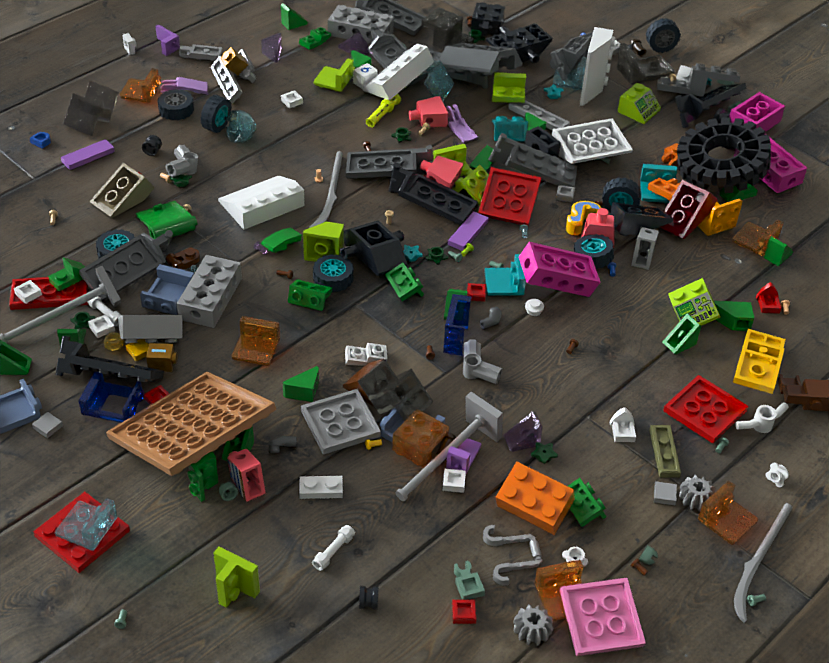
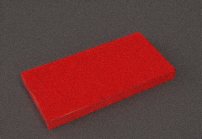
[9,277,89,310]

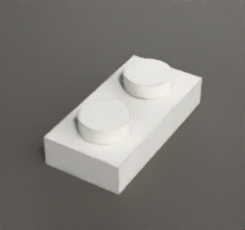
[299,476,343,499]

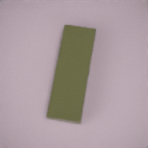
[649,425,681,478]

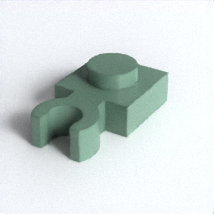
[454,561,485,600]

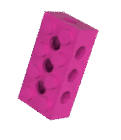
[734,134,807,193]
[519,242,601,297]

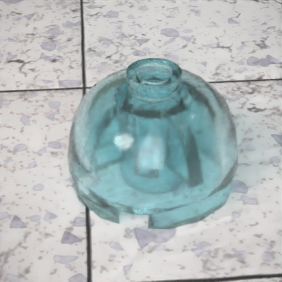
[226,110,257,143]

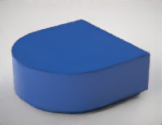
[30,132,51,149]

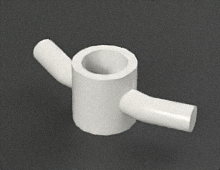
[736,403,789,433]

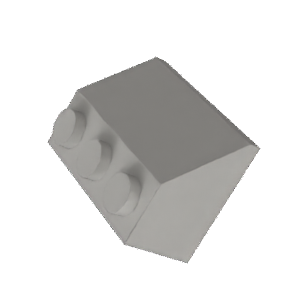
[118,315,182,343]

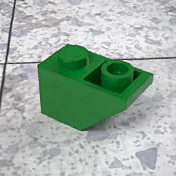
[714,301,754,331]

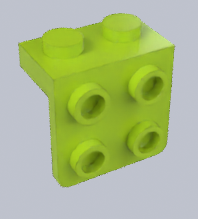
[314,59,355,92]
[452,165,489,206]

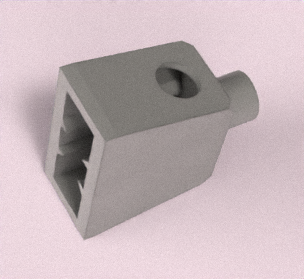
[631,227,659,270]

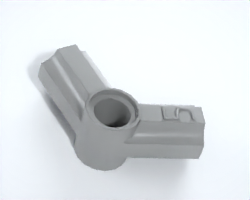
[166,145,198,177]
[463,339,503,384]

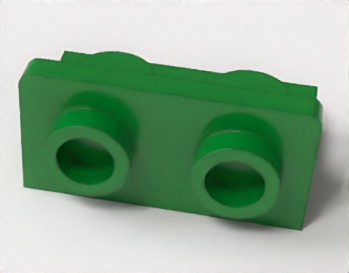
[385,263,424,302]
[288,279,332,311]
[187,452,218,502]
[568,478,607,527]

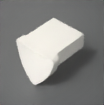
[610,408,636,442]

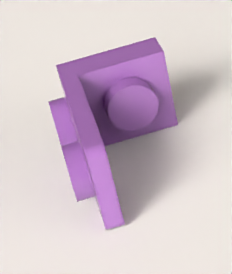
[156,25,180,56]
[446,438,481,473]

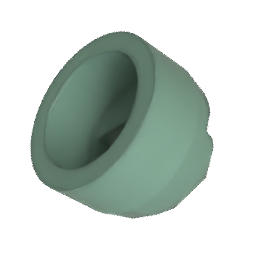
[219,482,238,501]
[639,545,658,565]

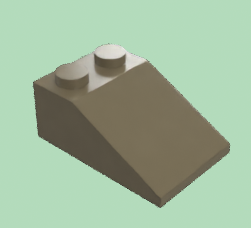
[90,163,155,218]

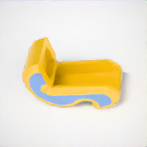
[566,201,602,235]

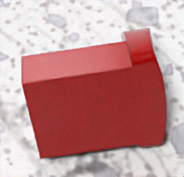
[756,282,781,314]

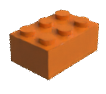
[496,462,575,535]

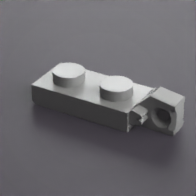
[179,44,223,61]
[238,49,256,83]

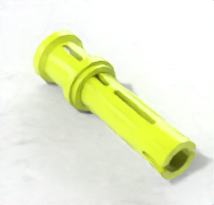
[366,94,401,127]

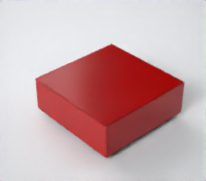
[467,283,486,302]
[144,385,169,405]
[452,599,476,624]

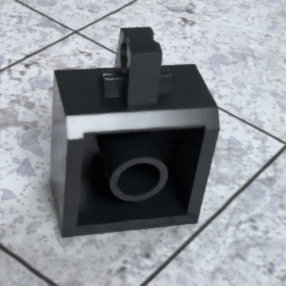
[471,2,505,36]

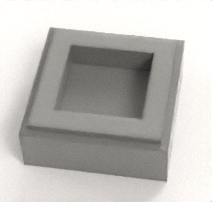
[556,185,575,203]
[32,412,63,438]
[654,481,677,506]

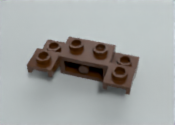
[778,374,829,411]

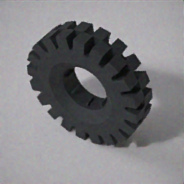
[677,117,771,194]

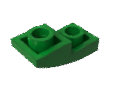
[299,27,332,50]
[470,145,496,172]
[261,228,302,253]

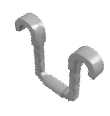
[483,525,543,586]

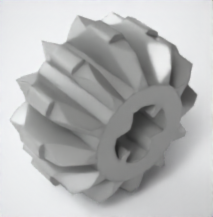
[679,475,716,512]
[514,605,553,646]

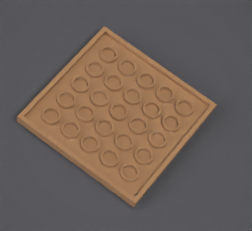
[106,372,277,476]

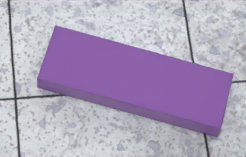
[61,139,115,170]
[448,211,489,251]

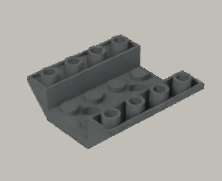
[437,43,522,75]

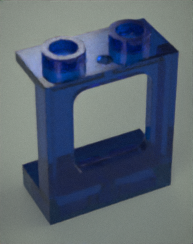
[443,294,471,356]
[78,372,144,423]

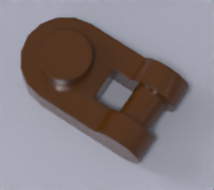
[165,248,200,270]

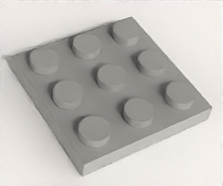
[301,389,381,455]

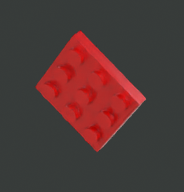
[478,167,541,226]
[663,375,748,444]
[33,492,130,573]

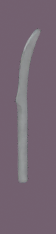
[309,151,343,228]
[734,503,792,623]

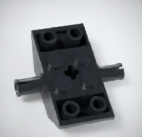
[486,24,553,64]
[340,220,407,276]

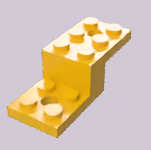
[733,329,786,394]

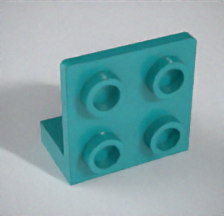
[492,116,528,141]
[640,164,677,203]
[484,254,526,296]

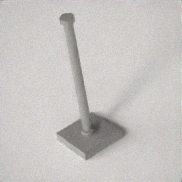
[0,266,121,343]
[395,392,503,501]

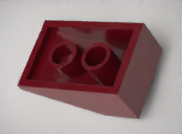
[660,180,718,239]

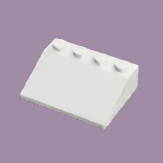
[580,27,615,106]
[362,44,434,100]
[552,118,633,164]
[218,176,304,230]

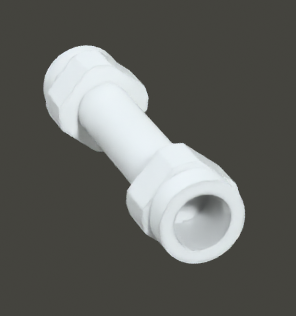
[87,296,121,326]
[312,525,355,571]

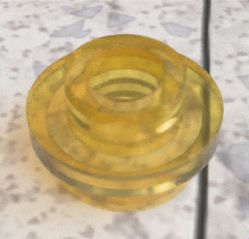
[104,332,124,350]

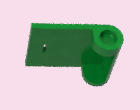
[136,201,198,239]

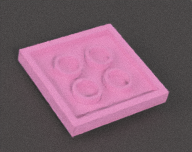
[560,578,646,656]

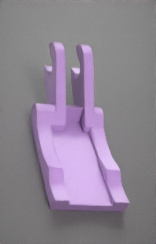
[160,77,208,95]
[446,104,478,143]

